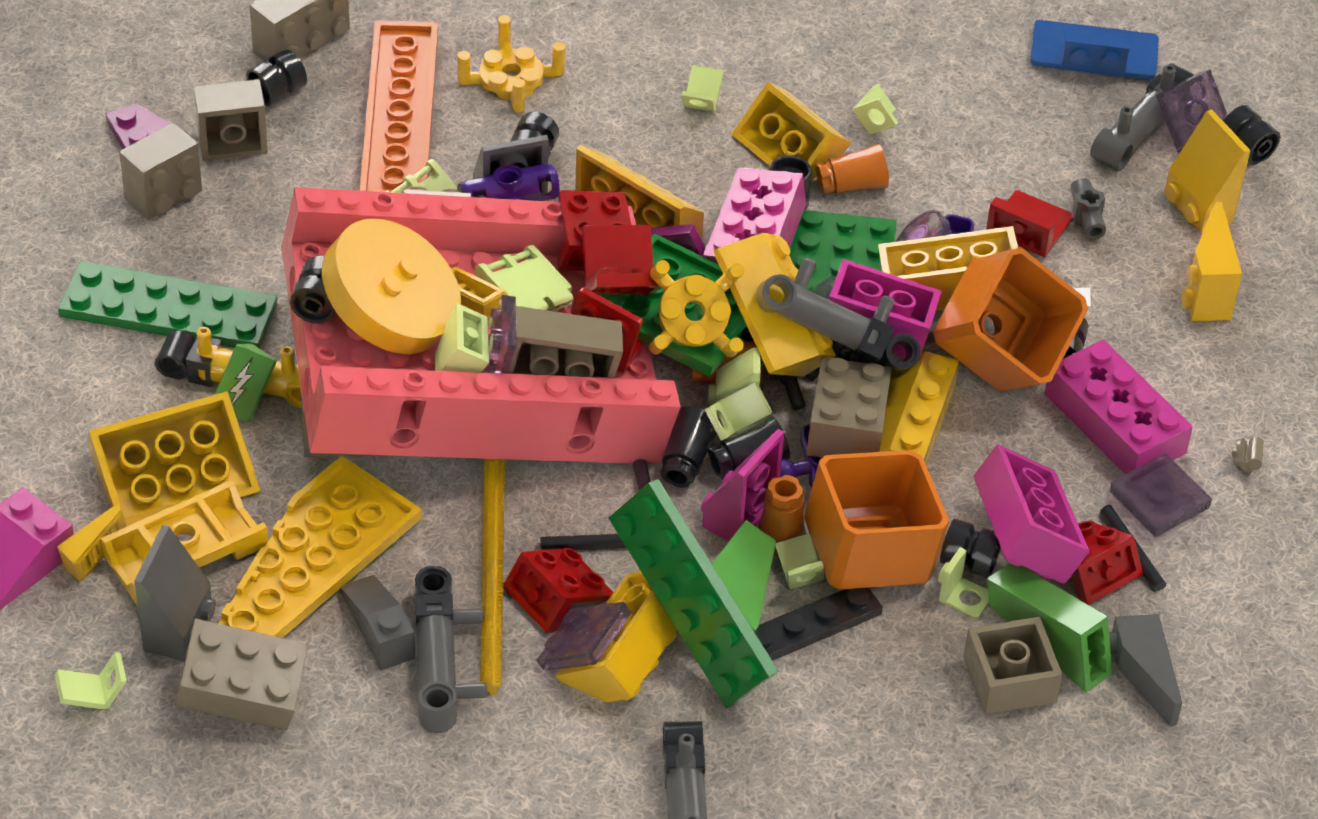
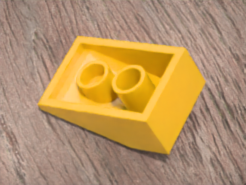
[1164,110,1250,233]
[1181,202,1242,321]

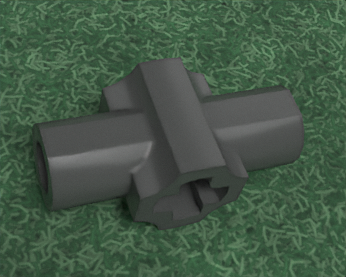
[1070,178,1106,240]

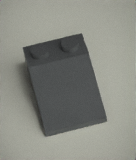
[473,135,549,198]
[134,525,216,661]

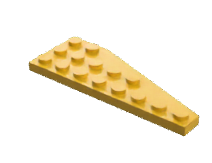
[218,455,422,638]

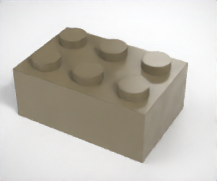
[249,0,350,62]
[501,306,623,378]
[806,357,891,458]
[174,619,307,730]

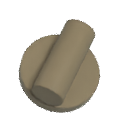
[1232,437,1264,474]

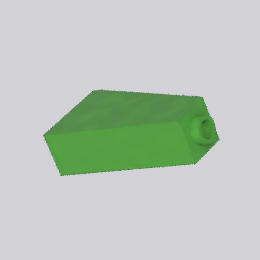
[712,520,776,633]
[987,564,1113,692]

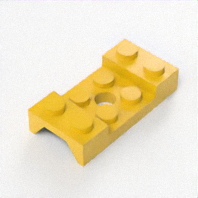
[101,480,268,606]

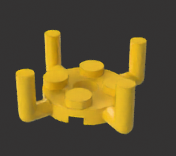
[457,15,565,113]
[649,260,744,357]

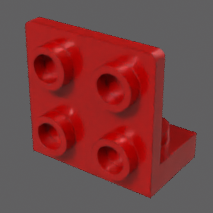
[557,190,631,271]
[986,190,1074,258]
[582,225,662,295]
[571,287,644,373]
[1072,521,1143,605]
[503,548,613,633]

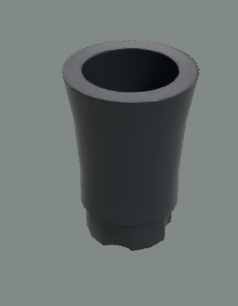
[660,406,717,488]
[708,415,790,480]

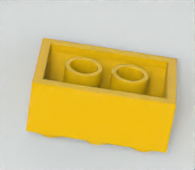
[731,82,851,180]

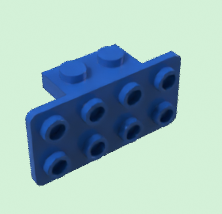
[1030,20,1159,80]

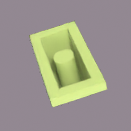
[435,303,489,373]
[708,347,760,419]

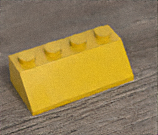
[575,145,704,237]
[878,226,1018,311]
[713,233,836,377]
[880,351,959,466]
[556,571,677,703]

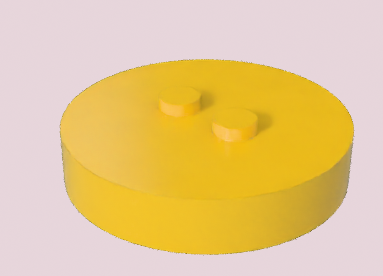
[322,219,461,354]

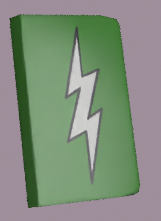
[215,344,278,423]

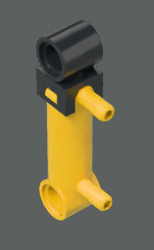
[154,327,301,408]

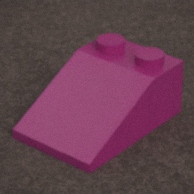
[701,429,784,542]
[0,487,74,610]

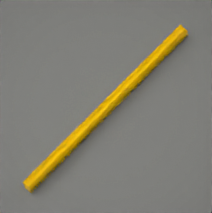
[480,459,505,695]

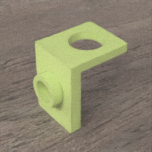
[681,65,724,112]
[852,84,898,134]
[705,382,772,441]
[775,534,825,590]
[938,548,989,619]
[55,652,127,710]

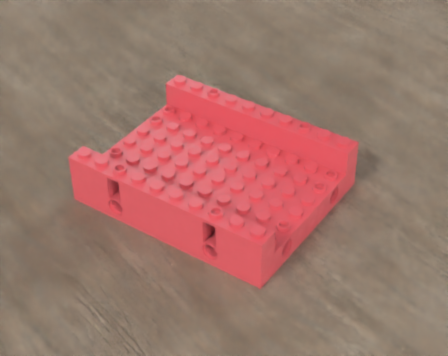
[281,187,681,464]

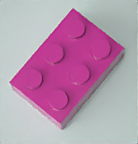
[828,259,942,361]

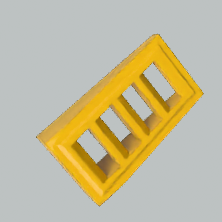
[451,266,508,325]
[57,505,127,582]

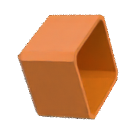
[933,247,1088,392]
[804,450,949,590]

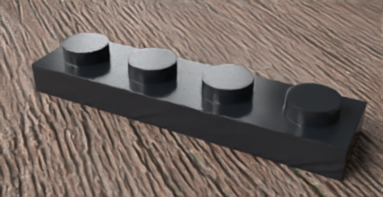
[755,588,883,661]

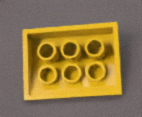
[87,391,261,526]

